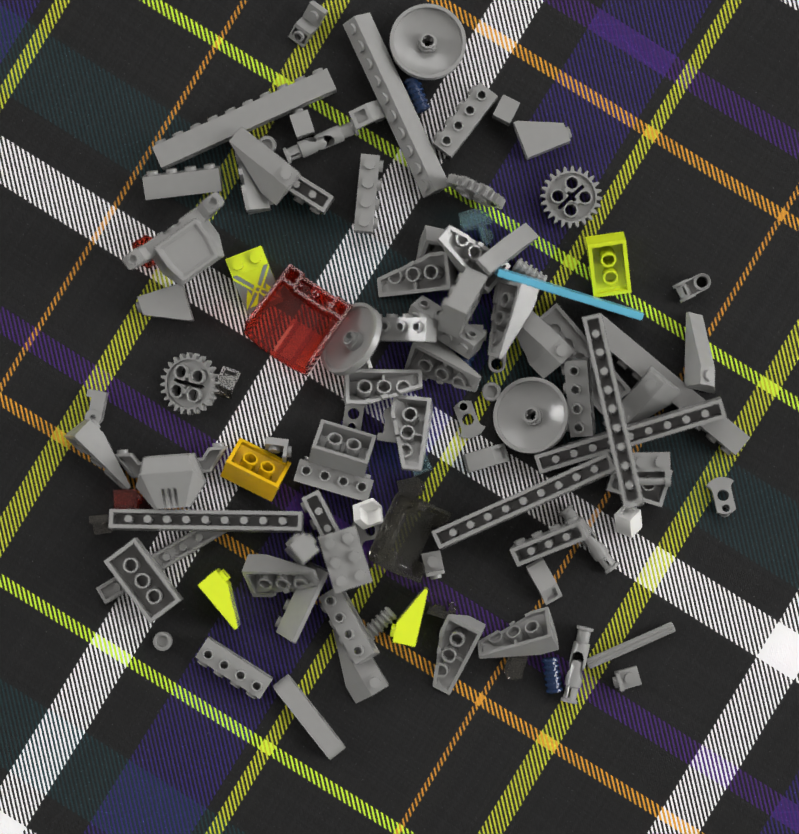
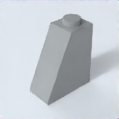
[513,121,572,160]
[136,284,195,322]

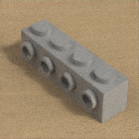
[432,82,498,159]
[354,154,384,234]
[142,163,223,200]
[286,176,334,215]
[408,295,486,360]
[379,314,437,342]
[561,357,596,437]
[293,456,374,501]
[300,489,340,536]
[509,516,591,567]
[285,532,319,565]
[318,588,380,665]
[195,636,274,699]

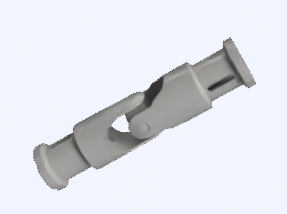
[282,119,359,164]
[558,504,620,574]
[561,625,594,704]

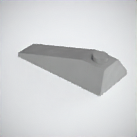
[684,312,715,393]

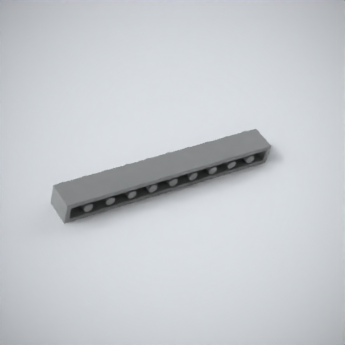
[343,12,449,198]
[152,68,337,170]
[582,313,645,509]
[602,315,750,456]
[534,396,727,474]
[431,452,616,549]
[109,509,304,533]

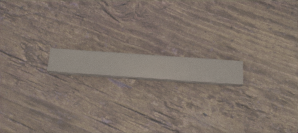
[96,509,228,604]

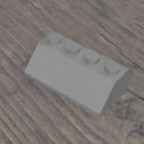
[275,561,329,644]

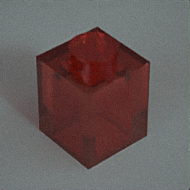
[113,489,143,509]

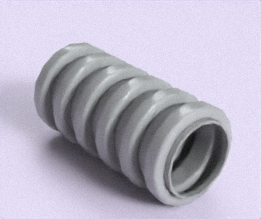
[512,258,548,281]
[366,606,397,640]

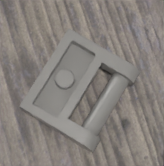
[633,452,671,487]

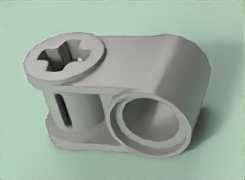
[672,273,711,303]

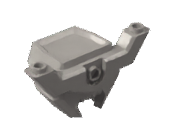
[122,192,224,287]
[115,442,228,509]

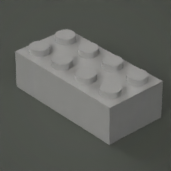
[104,537,183,623]

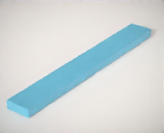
[494,267,644,321]

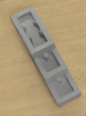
[476,223,539,276]

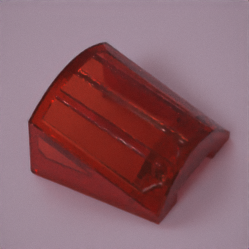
[244,263,353,376]

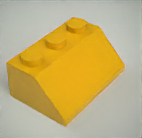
[220,438,291,502]

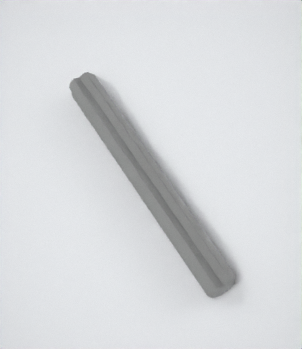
[586,622,676,669]

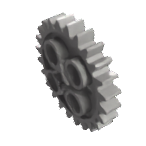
[540,166,602,229]
[446,174,506,209]
[160,352,220,415]

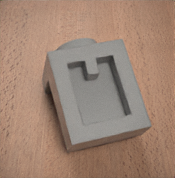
[265,437,292,463]
[421,550,445,580]
[612,665,642,692]

